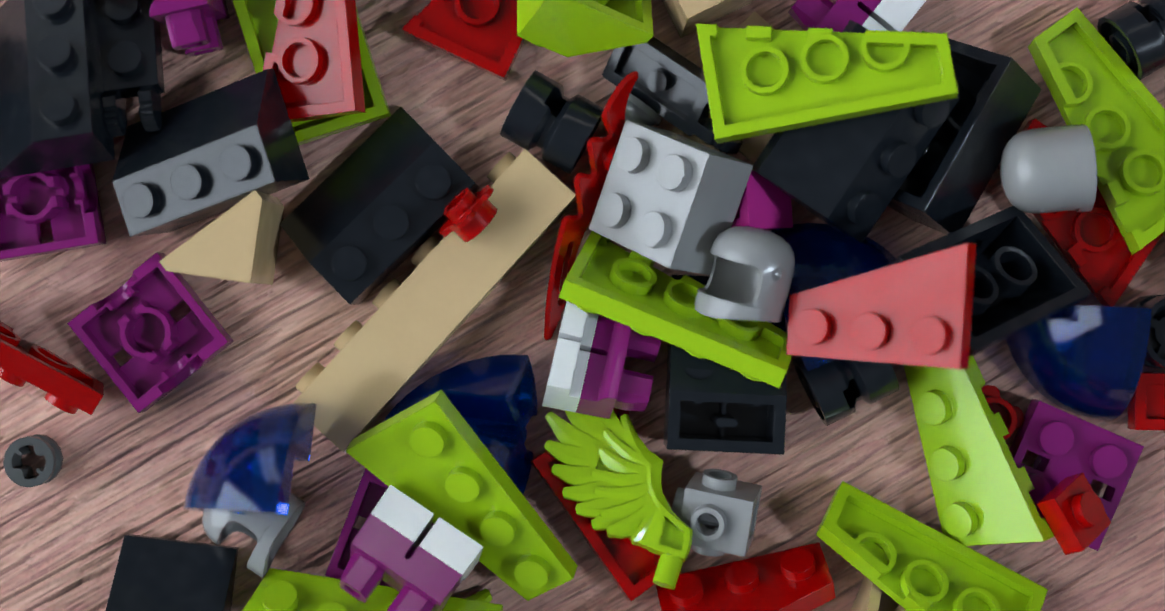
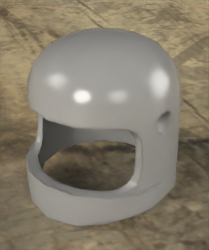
[1000,124,1097,213]
[694,226,795,323]
[202,469,306,578]

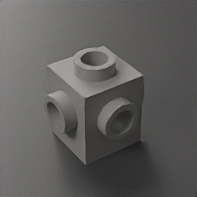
[672,469,762,557]

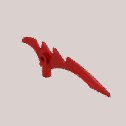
[544,71,639,340]

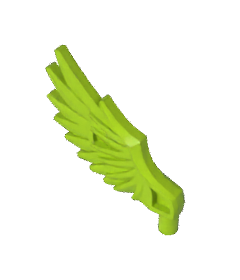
[544,410,693,589]

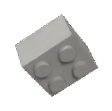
[589,120,754,275]

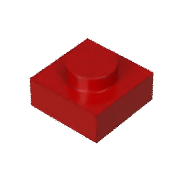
[1127,372,1165,430]
[1037,472,1111,555]

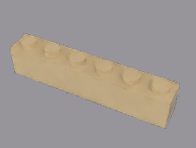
[292,149,576,452]

